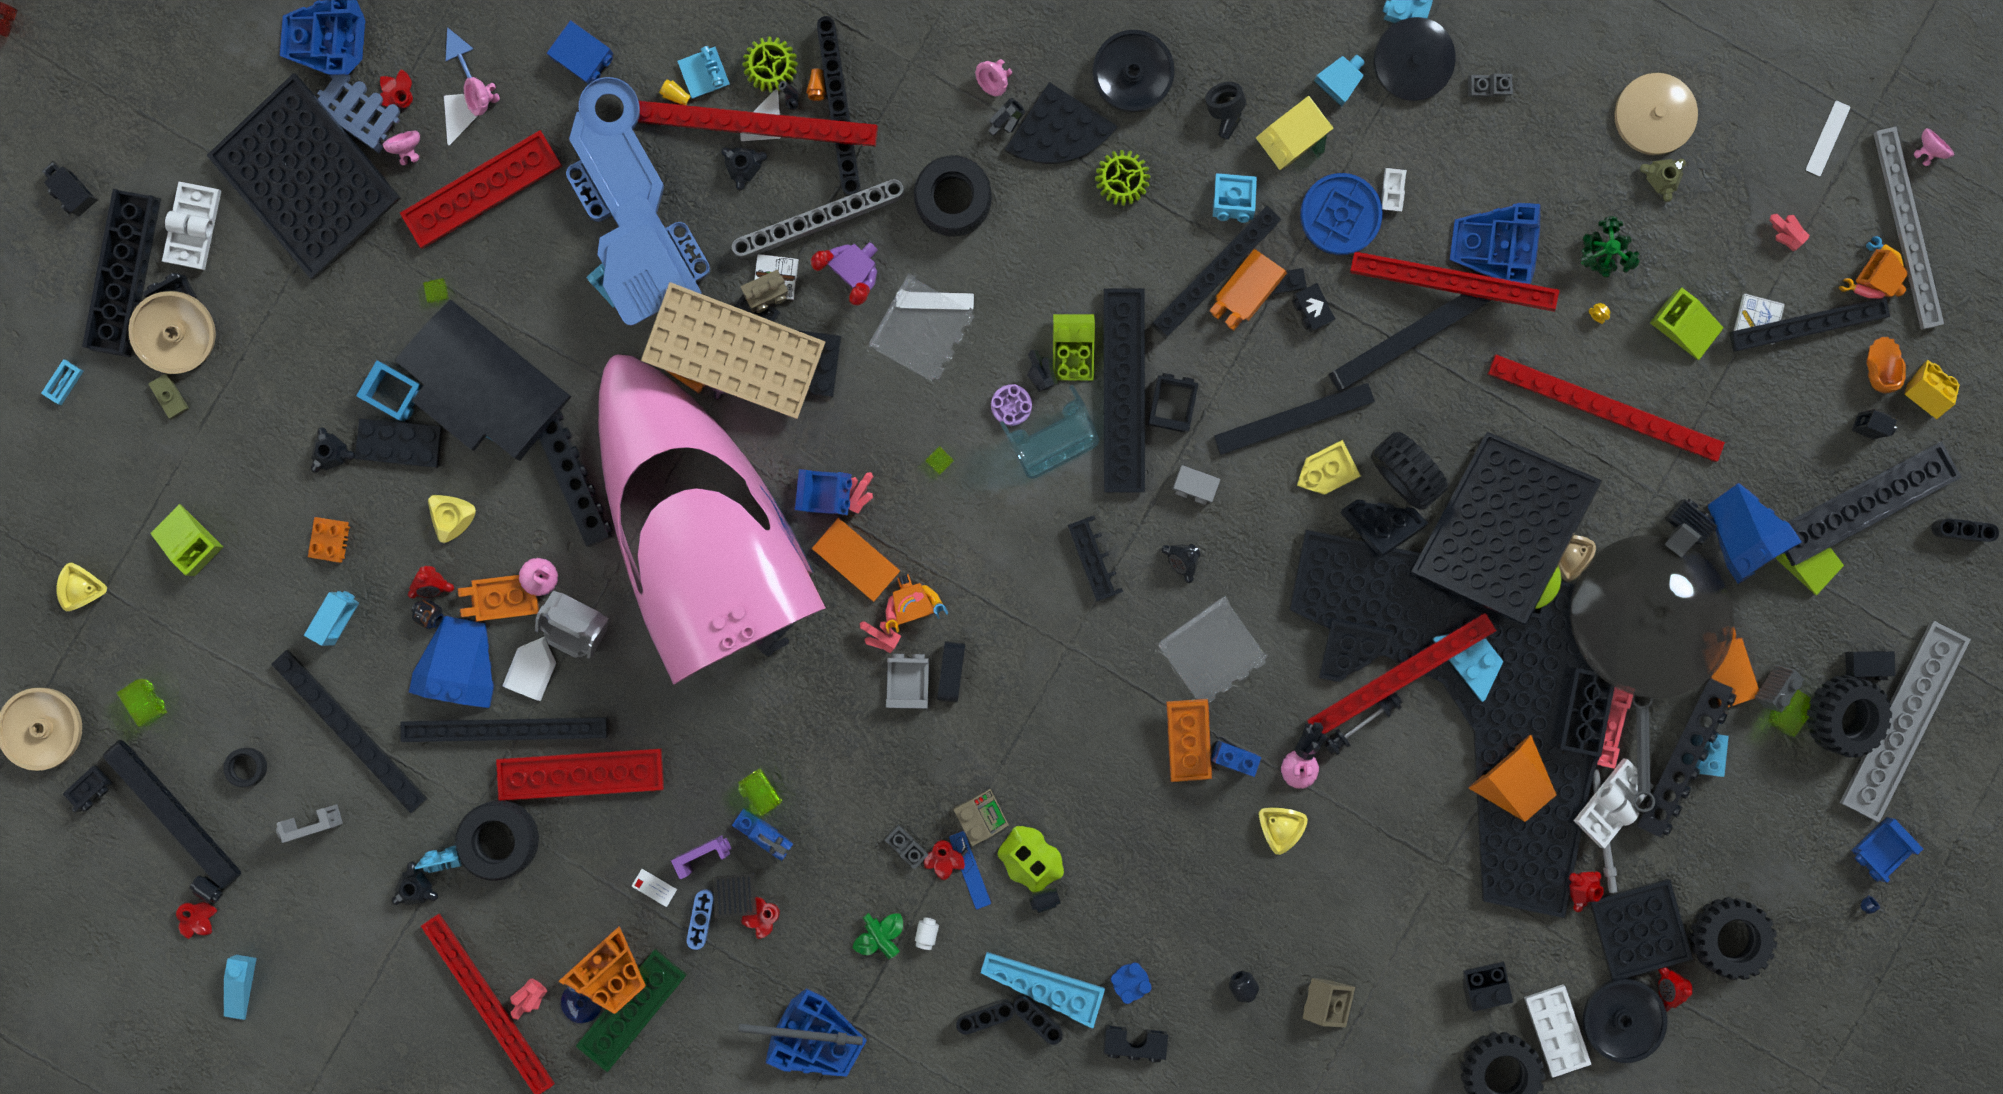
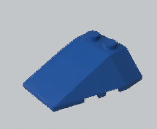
[280,0,365,75]
[1450,203,1540,284]
[1707,483,1802,584]
[409,616,494,708]
[766,989,867,1077]

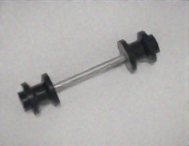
[1324,693,1403,755]

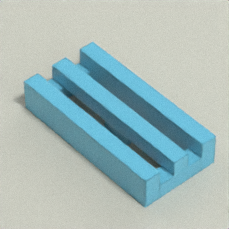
[41,359,84,405]

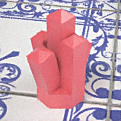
[1769,214,1810,251]
[849,472,874,513]
[860,621,901,653]
[510,979,547,1020]

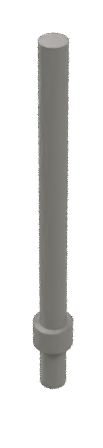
[1592,769,1617,893]

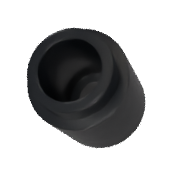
[189,875,223,904]
[1029,888,1061,913]

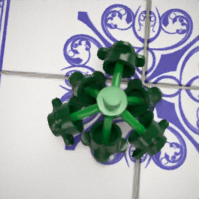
[1580,216,1640,278]

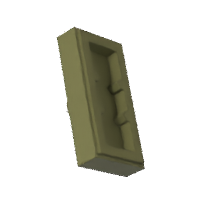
[149,373,189,419]

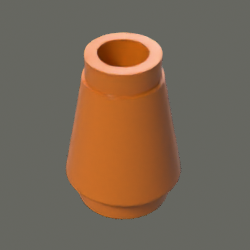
[806,68,827,101]

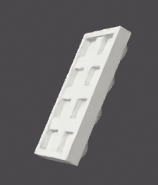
[1524,984,1591,1078]

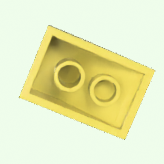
[1256,96,1334,170]

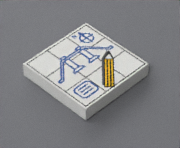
[1734,294,1785,344]

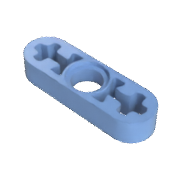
[687,889,715,950]

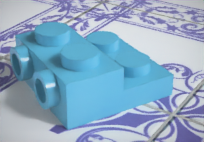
[1383,0,1433,23]
[1212,173,1257,223]

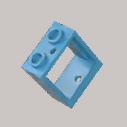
[356,361,423,422]

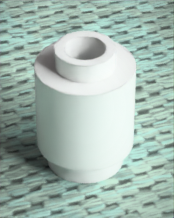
[915,918,939,950]

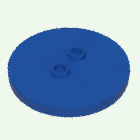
[1300,173,1383,255]

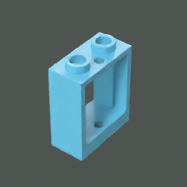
[304,591,359,646]

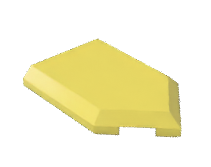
[1297,440,1361,495]

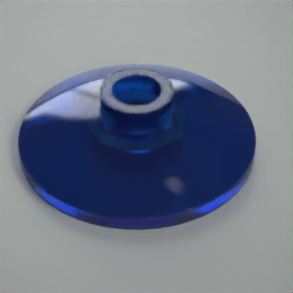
[561,986,602,1023]

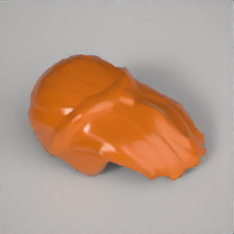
[1867,337,1906,394]

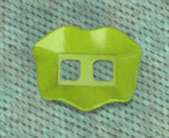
[998,826,1064,892]

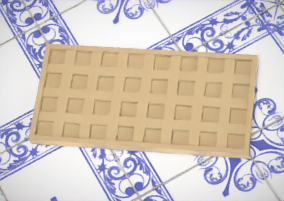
[641,282,825,419]

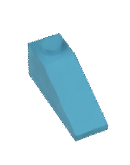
[224,955,256,1020]

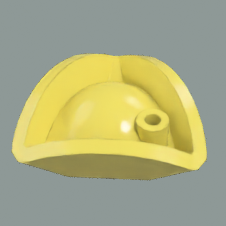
[428,495,476,543]
[57,563,107,611]
[1259,808,1308,855]

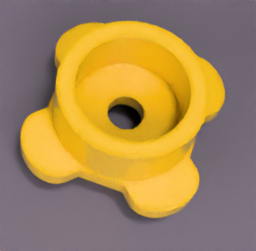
[1588,303,1610,324]

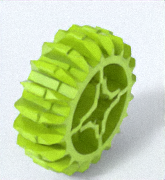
[742,36,798,93]
[1095,150,1150,206]

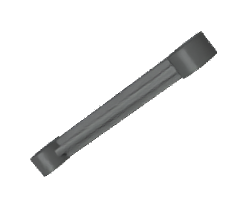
[1632,688,1655,813]

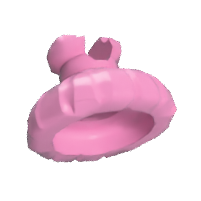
[975,59,1012,97]
[464,77,500,116]
[1914,128,1954,166]
[383,131,420,165]
[519,558,558,596]
[1281,751,1319,789]

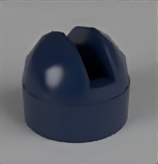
[1860,895,1880,914]

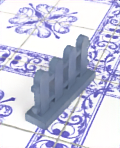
[317,74,400,154]

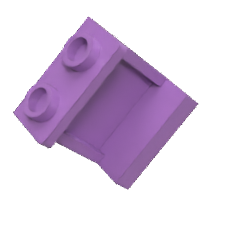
[671,835,731,879]

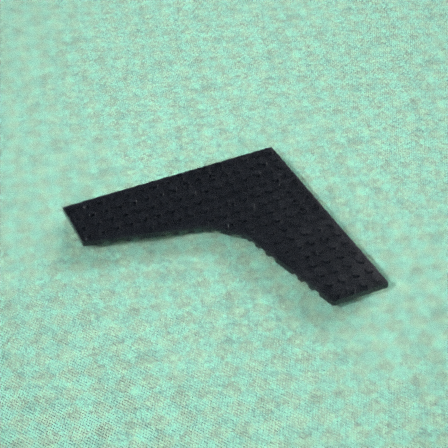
[1289,530,1628,918]

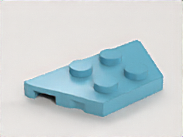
[1432,634,1503,702]

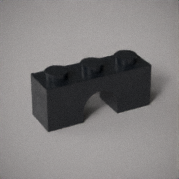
[1103,1025,1168,1062]

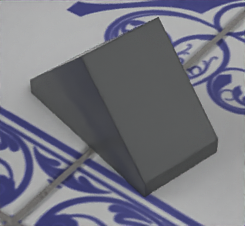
[1665,523,1701,557]

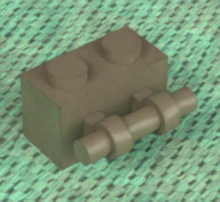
[740,269,789,313]

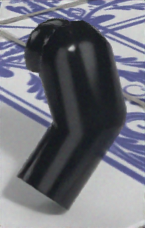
[779,81,798,110]

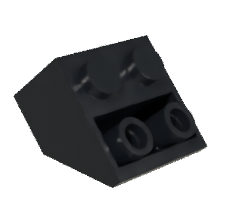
[1463,961,1514,1012]

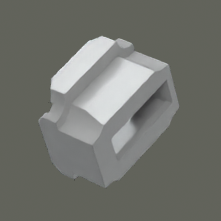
[535,590,609,659]

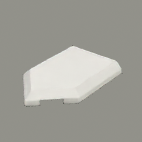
[503,636,556,701]

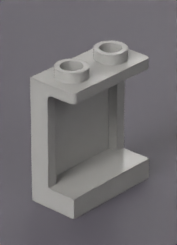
[886,654,929,708]
[276,804,343,843]

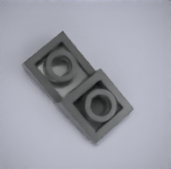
[1468,74,1513,97]
[884,824,929,869]

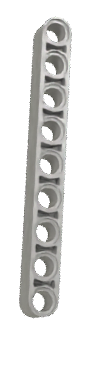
[732,179,904,259]

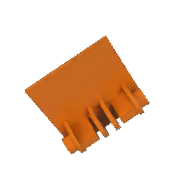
[308,517,350,563]

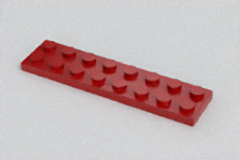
[400,130,562,249]
[496,748,664,801]

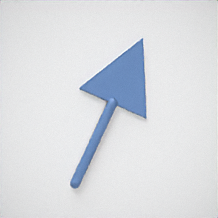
[446,27,473,78]

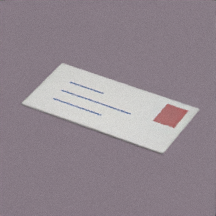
[632,869,677,907]

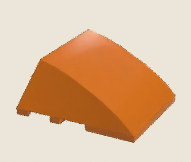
[1468,734,1556,822]
[558,926,646,1014]

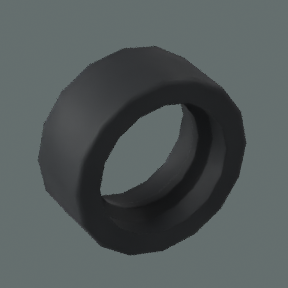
[1205,82,1246,119]
[223,748,267,787]

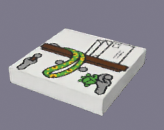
[754,254,799,300]

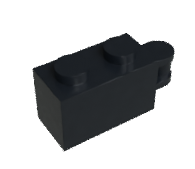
[42,161,98,216]

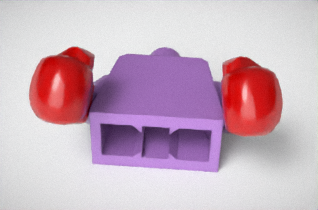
[810,242,878,306]

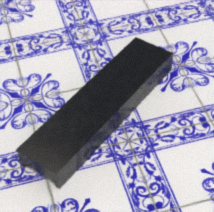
[82,189,161,358]

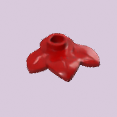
[380,70,413,108]
[924,840,965,880]
[741,897,780,939]
[176,902,217,939]

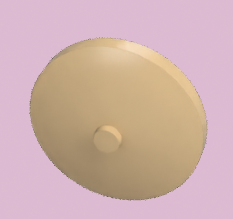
[1614,73,1698,155]
[128,291,216,374]
[0,688,82,771]

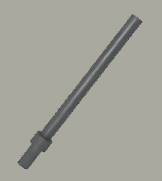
[738,1024,863,1046]

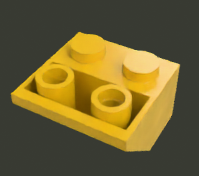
[1905,360,1960,419]

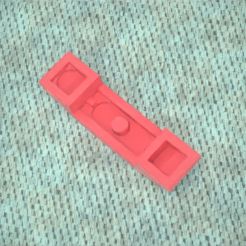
[1597,684,1635,769]

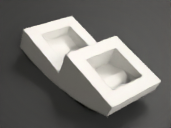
[1381,168,1407,211]

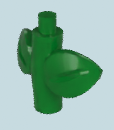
[853,913,903,959]

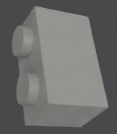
[1172,465,1220,505]

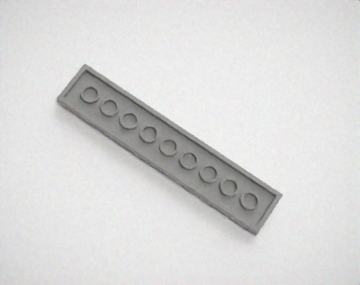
[1839,621,1971,822]

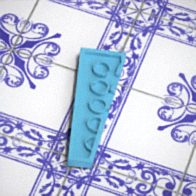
[981,952,1105,1028]

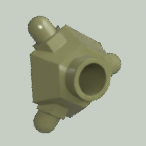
[1640,159,1686,202]

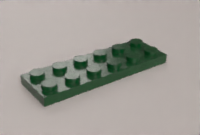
[576,949,687,1072]

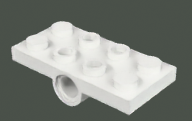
[162,182,221,270]
[1574,758,1654,849]

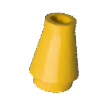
[659,79,691,105]

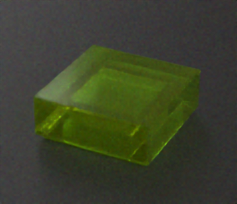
[423,278,449,303]
[925,446,954,475]

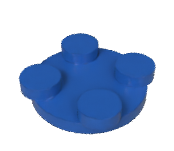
[1111,962,1152,1004]

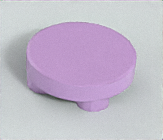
[991,384,1032,426]

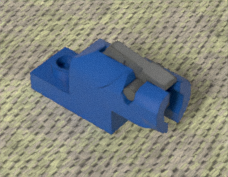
[732,808,793,861]

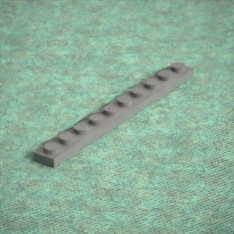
[1873,127,1944,330]

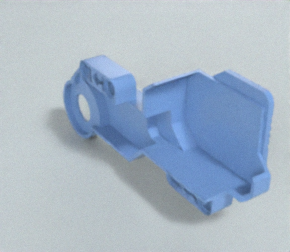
[566,77,710,325]

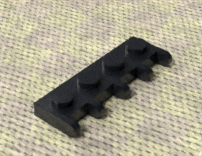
[1067,515,1123,602]

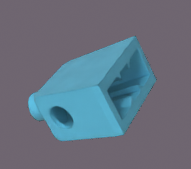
[1314,55,1365,107]

